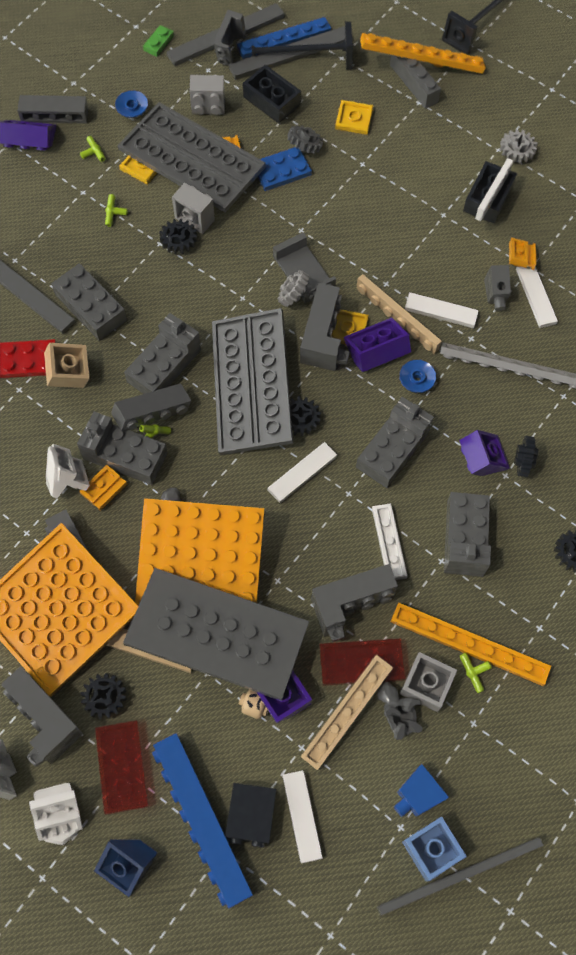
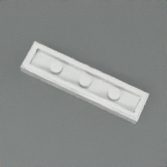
[475,158,513,221]
[516,266,558,328]
[405,292,479,328]
[268,442,337,503]
[372,503,407,580]
[282,770,322,864]

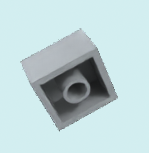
[189,75,225,115]
[172,183,215,234]
[400,652,457,712]

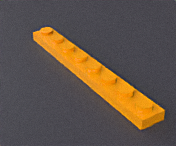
[360,33,485,74]
[390,602,551,686]

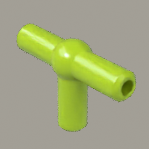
[80,136,106,162]
[105,194,128,227]
[139,424,171,439]
[460,653,492,693]

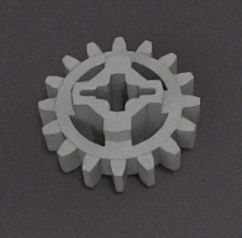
[500,129,537,163]
[278,270,309,307]

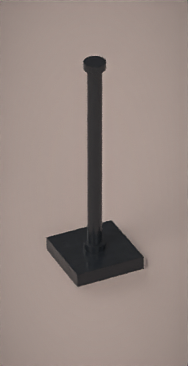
[441,0,503,55]
[252,21,353,70]

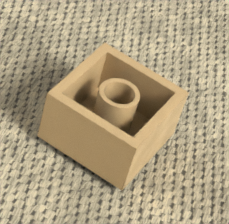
[44,343,89,388]

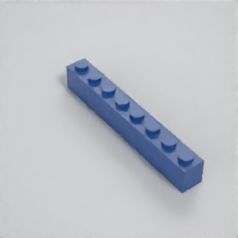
[152,733,253,909]

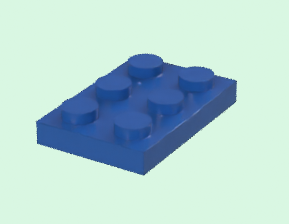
[258,147,311,191]

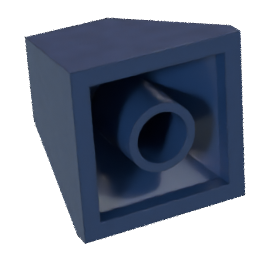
[94,839,157,897]

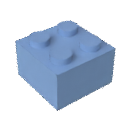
[402,817,467,882]

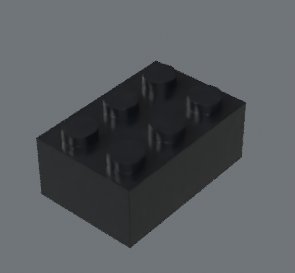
[243,65,301,124]
[463,161,517,224]

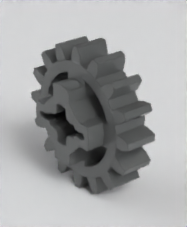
[287,125,324,153]

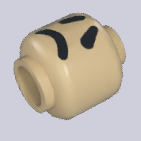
[239,690,268,719]

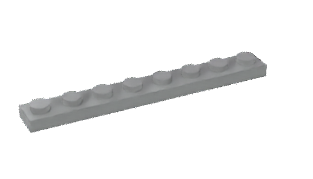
[440,342,576,388]

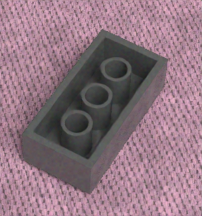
[51,263,127,341]

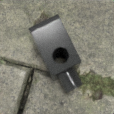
[484,265,511,311]

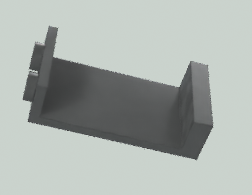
[273,232,336,303]

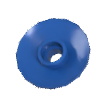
[115,91,148,118]
[400,360,436,393]

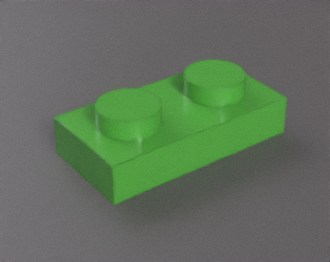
[143,25,174,57]

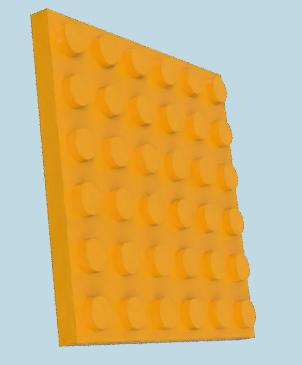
[135,498,265,606]
[0,523,138,697]

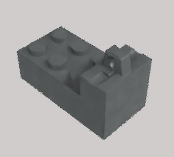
[300,283,349,371]
[124,313,201,394]
[356,397,434,488]
[77,411,168,485]
[444,492,491,577]
[311,564,398,642]
[1,666,83,767]

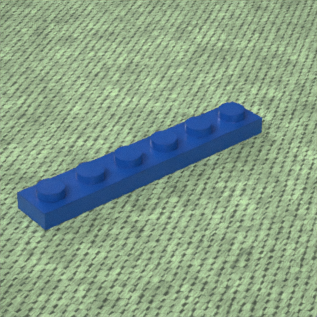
[237,17,331,59]

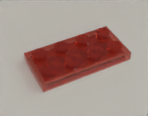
[319,639,405,686]
[95,720,148,815]

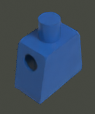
[394,764,448,817]

